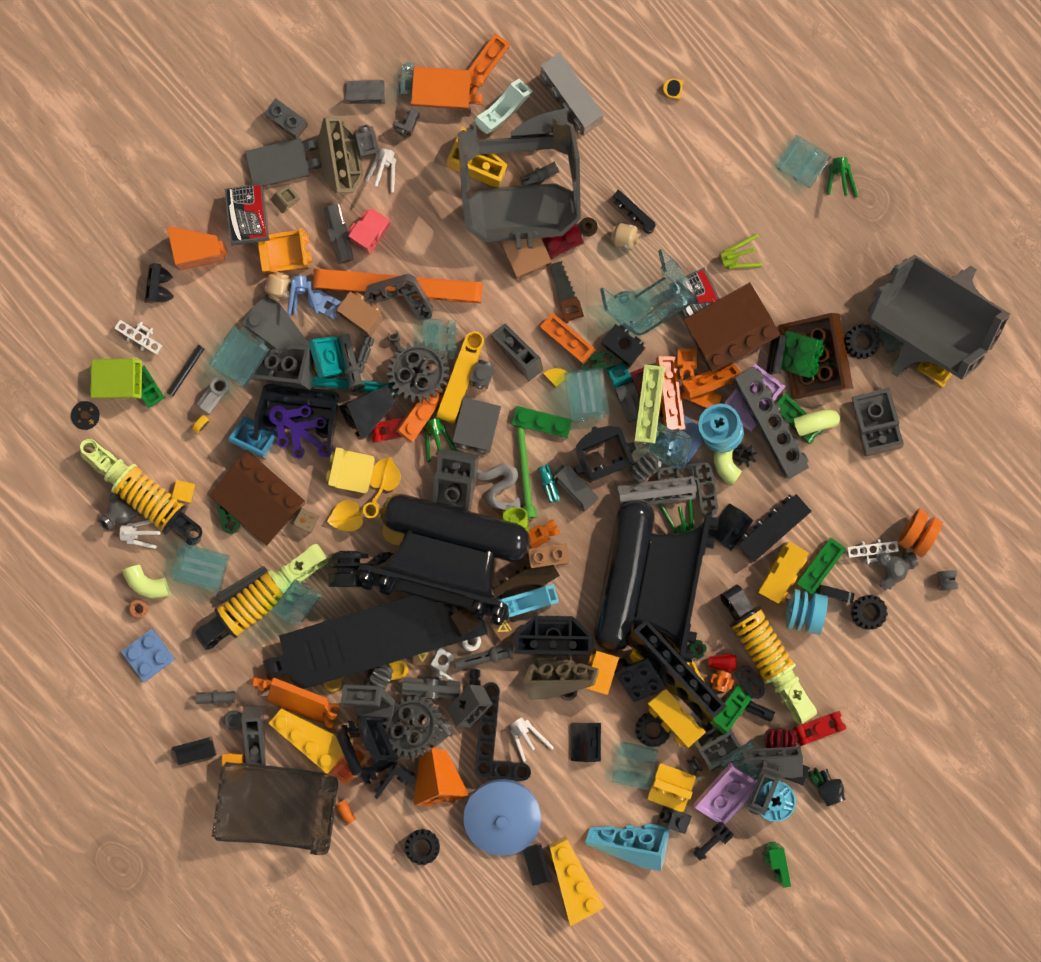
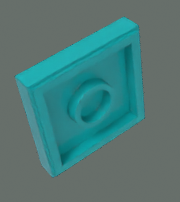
[308,336,346,378]

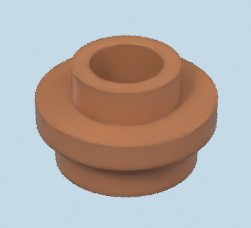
[129,599,148,619]

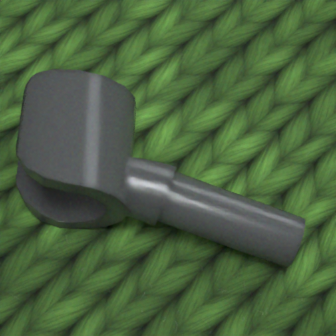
[388,330,401,353]

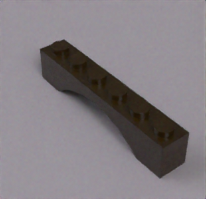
[447,565,560,637]

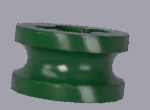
[808,767,825,787]

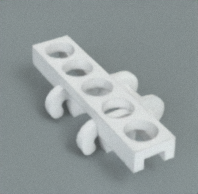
[114,320,163,355]
[847,539,899,566]

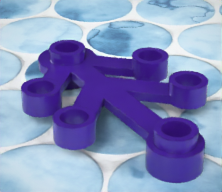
[269,405,333,459]

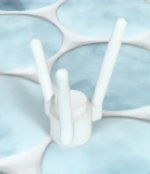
[365,148,397,193]
[120,520,160,549]
[510,717,554,762]

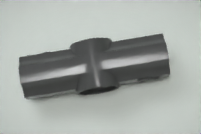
[323,204,354,264]
[401,677,461,698]

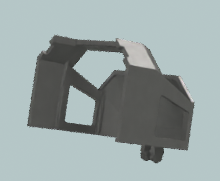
[458,115,581,250]

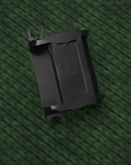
[574,426,636,483]
[336,716,399,784]

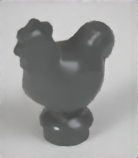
[98,493,142,531]
[877,552,919,590]

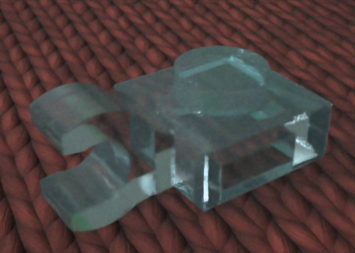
[397,62,414,97]

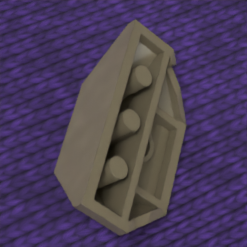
[317,117,364,193]

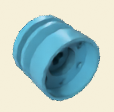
[786,589,828,635]
[755,779,796,822]

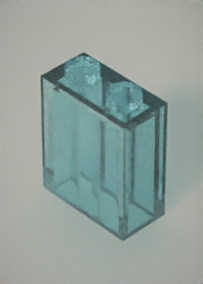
[209,326,270,387]
[564,367,610,422]
[171,543,230,592]
[272,579,322,626]

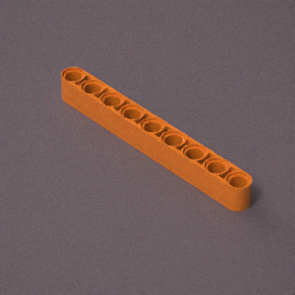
[312,269,483,303]

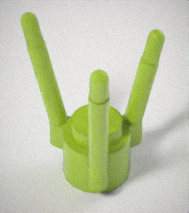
[720,234,763,270]

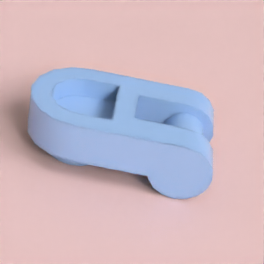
[308,290,342,320]

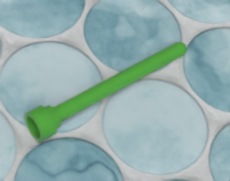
[517,427,537,518]

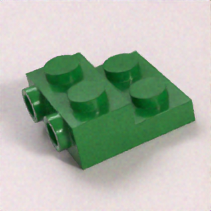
[781,331,824,378]
[762,842,791,888]

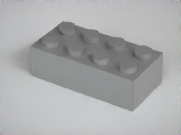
[540,53,604,136]

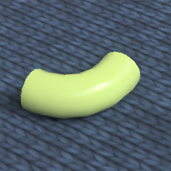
[794,409,840,436]
[713,449,742,486]
[122,565,170,599]

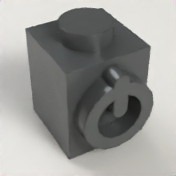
[470,360,495,390]

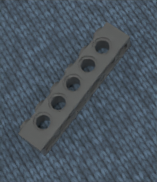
[731,367,809,479]

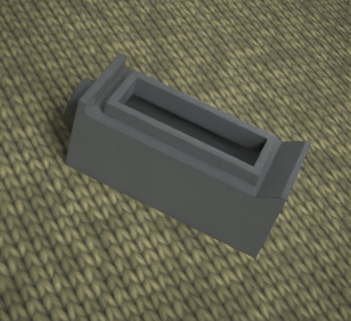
[553,464,599,512]
[746,760,782,815]

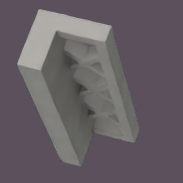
[618,476,697,506]

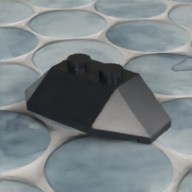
[514,616,592,656]

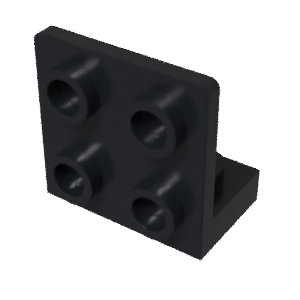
[614,658,667,702]
[374,762,417,799]

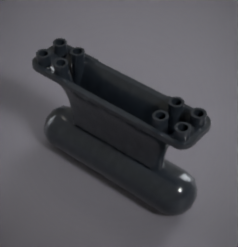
[357,494,531,625]
[594,500,719,663]

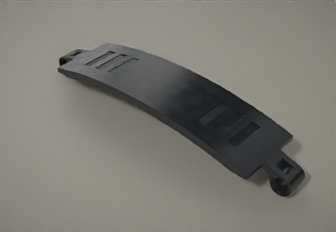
[262,594,503,689]

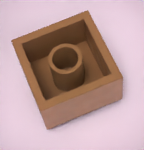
[337,291,383,337]

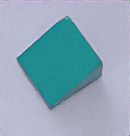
[606,362,633,388]

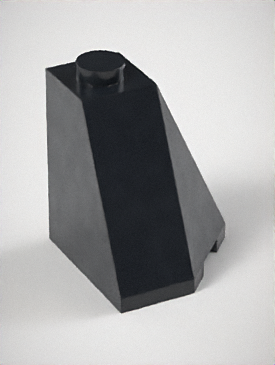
[338,385,395,440]

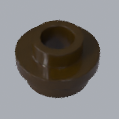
[579,217,598,237]

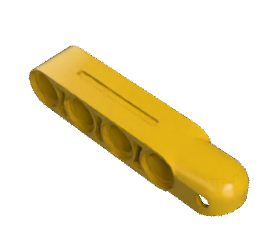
[436,331,484,424]

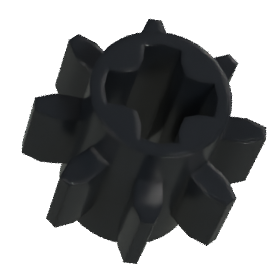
[733,444,757,468]

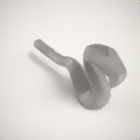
[476,463,520,512]

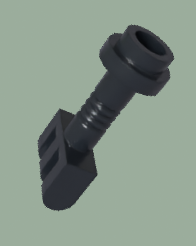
[693,822,734,861]

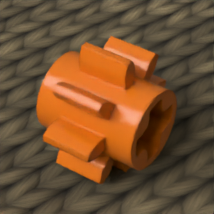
[709,670,734,693]

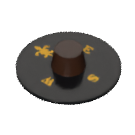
[71,401,100,430]

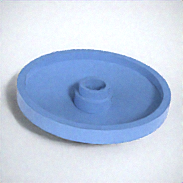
[463,779,541,856]

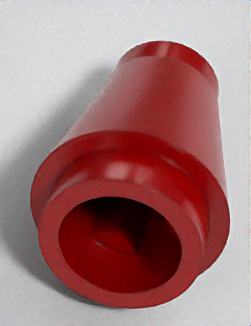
[709,653,737,672]

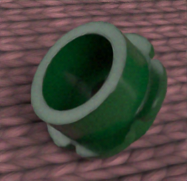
[688,640,707,659]

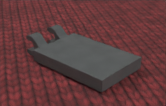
[245,138,321,187]

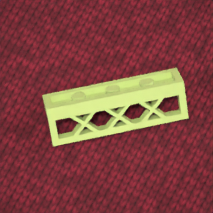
[635,365,665,444]

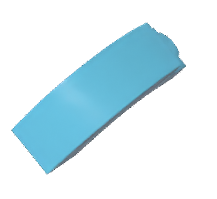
[499,584,559,618]

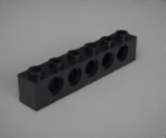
[627,620,727,726]

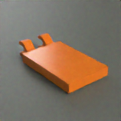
[411,67,484,109]
[267,678,340,729]

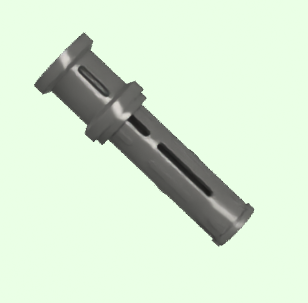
[338,334,365,392]
[454,642,514,671]

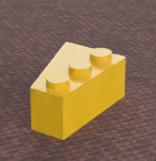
[446,126,507,188]
[756,542,809,604]
[647,689,706,748]

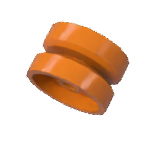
[898,508,943,558]

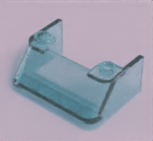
[600,249,696,335]

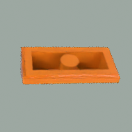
[681,390,723,409]

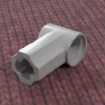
[197,377,230,414]

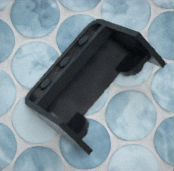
[254,384,339,450]

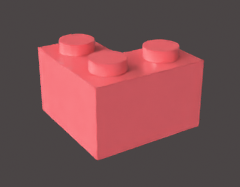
[348,208,391,255]

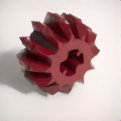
[764,729,797,748]

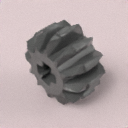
[629,451,662,483]
[363,664,393,690]

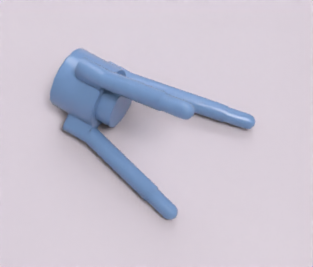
[287,276,319,315]

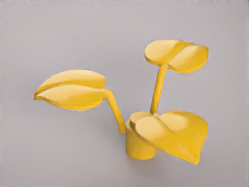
[327,457,405,545]

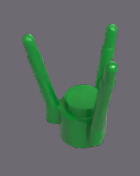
[827,157,858,198]
[424,418,457,463]
[659,499,694,534]

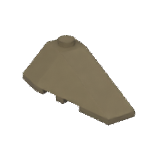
[522,655,599,699]

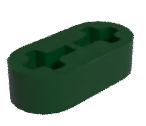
[580,351,616,373]
[217,503,240,534]

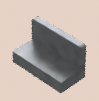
[346,80,385,104]

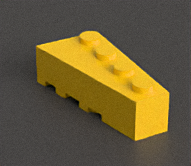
[268,708,354,774]

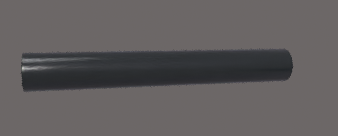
[167,345,205,396]

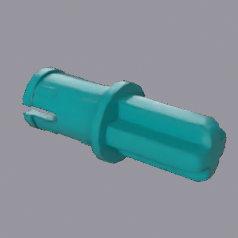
[537,464,560,503]

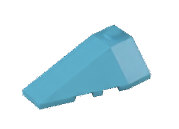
[585,824,670,871]

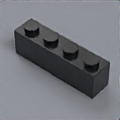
[737,494,812,562]

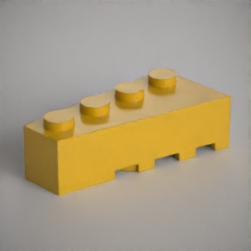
[549,836,604,926]

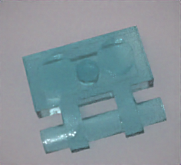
[423,319,458,359]

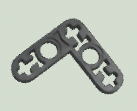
[364,274,433,320]
[657,462,718,516]

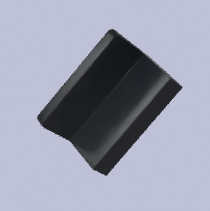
[708,504,754,551]
[571,722,601,762]
[172,736,217,765]
[523,842,552,886]

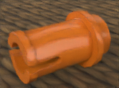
[334,799,356,825]

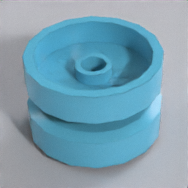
[698,404,744,453]

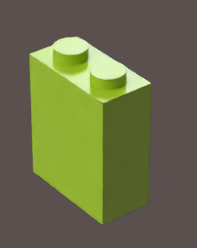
[89,358,142,400]

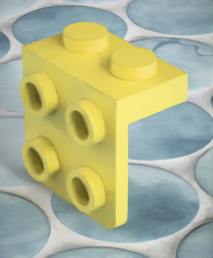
[326,447,375,494]

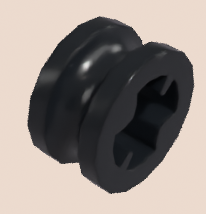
[686,756,703,775]

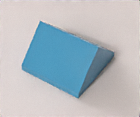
[228,416,278,459]

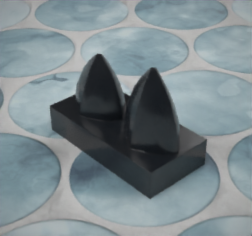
[144,263,174,304]

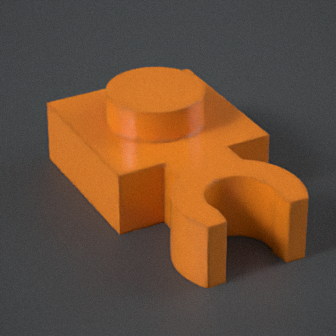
[677,348,697,380]
[529,520,560,548]
[251,676,272,691]

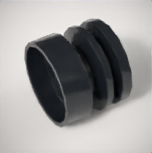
[328,551,369,587]

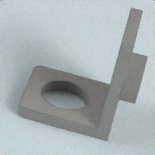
[428,648,454,681]

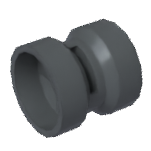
[937,570,958,591]

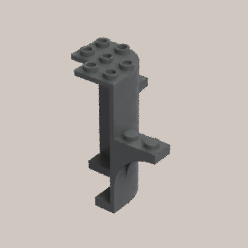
[867,254,1010,380]

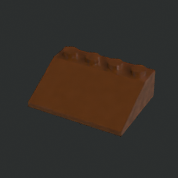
[683,282,780,372]
[779,313,853,400]
[210,450,305,546]

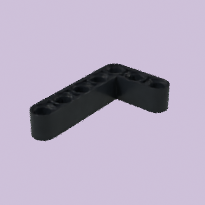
[475,682,531,781]

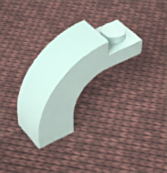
[473,79,533,134]

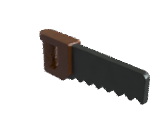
[551,261,584,324]

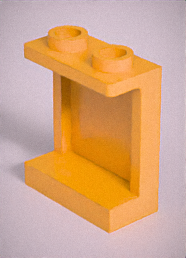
[258,228,312,274]

